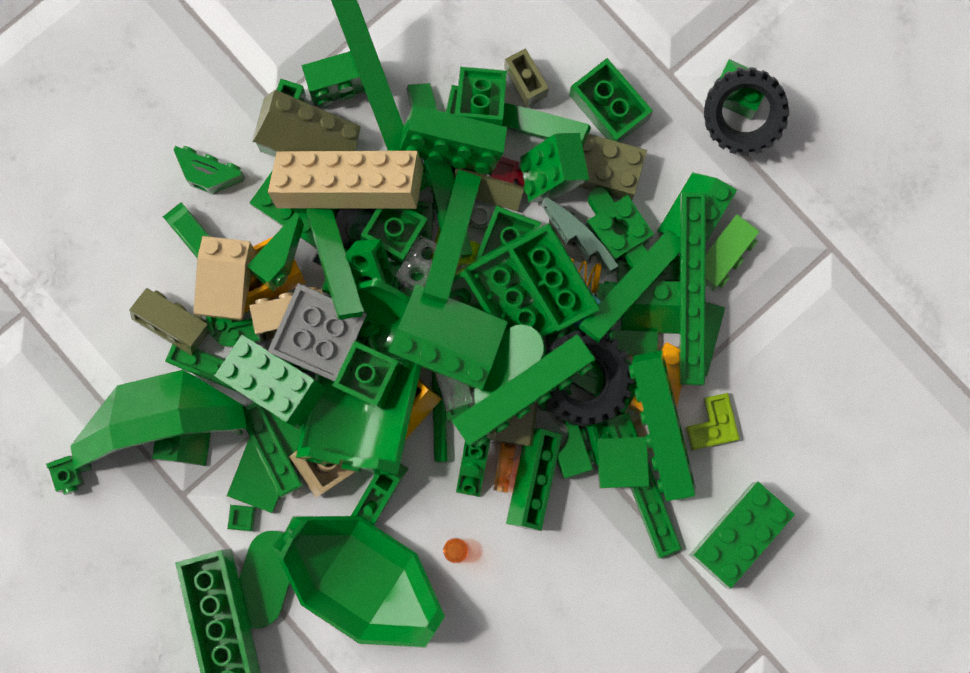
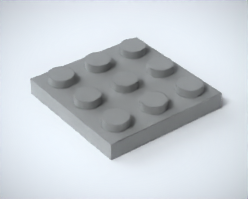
[268,283,367,381]

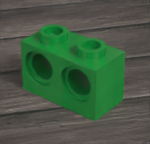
[346,239,396,286]

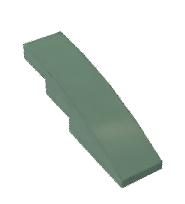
[541,198,618,275]

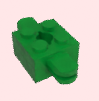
[586,187,654,269]

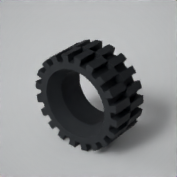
[704,67,789,156]

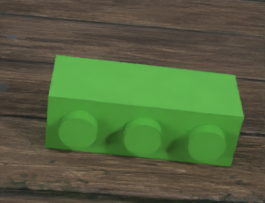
[705,215,760,291]

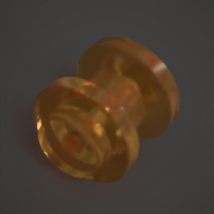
[443,538,468,563]

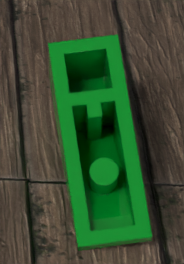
[247,212,304,292]
[351,463,409,525]

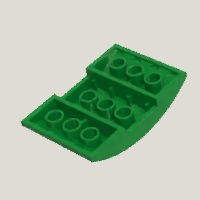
[449,223,600,337]

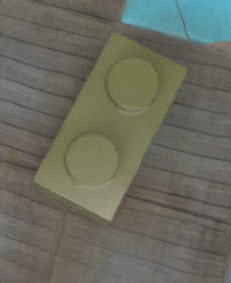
[504,48,549,108]

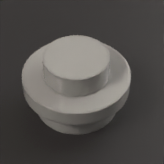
[469,205,492,229]

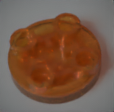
[493,443,516,494]

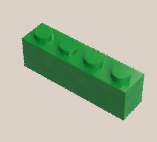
[506,428,562,531]

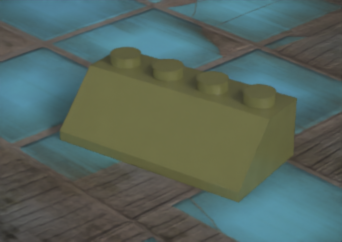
[252,89,361,152]

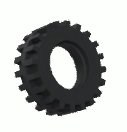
[545,331,634,426]

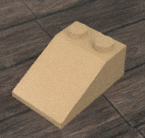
[194,236,257,320]
[289,451,354,498]

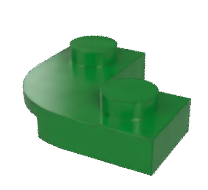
[206,316,262,348]

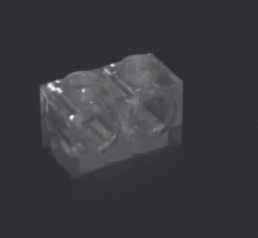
[396,235,437,290]

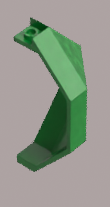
[70,369,247,473]
[273,516,445,648]

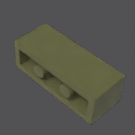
[129,288,209,356]

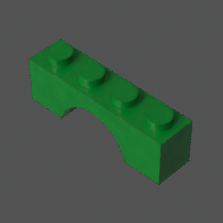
[538,385,595,480]

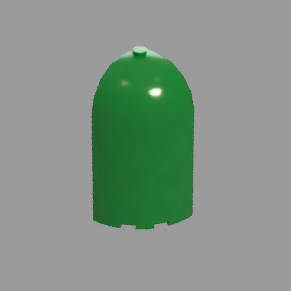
[296,278,421,475]

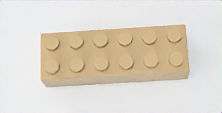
[268,151,423,209]

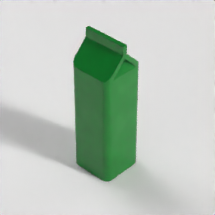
[162,202,210,258]

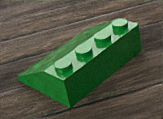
[388,284,507,391]

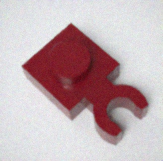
[489,156,525,187]

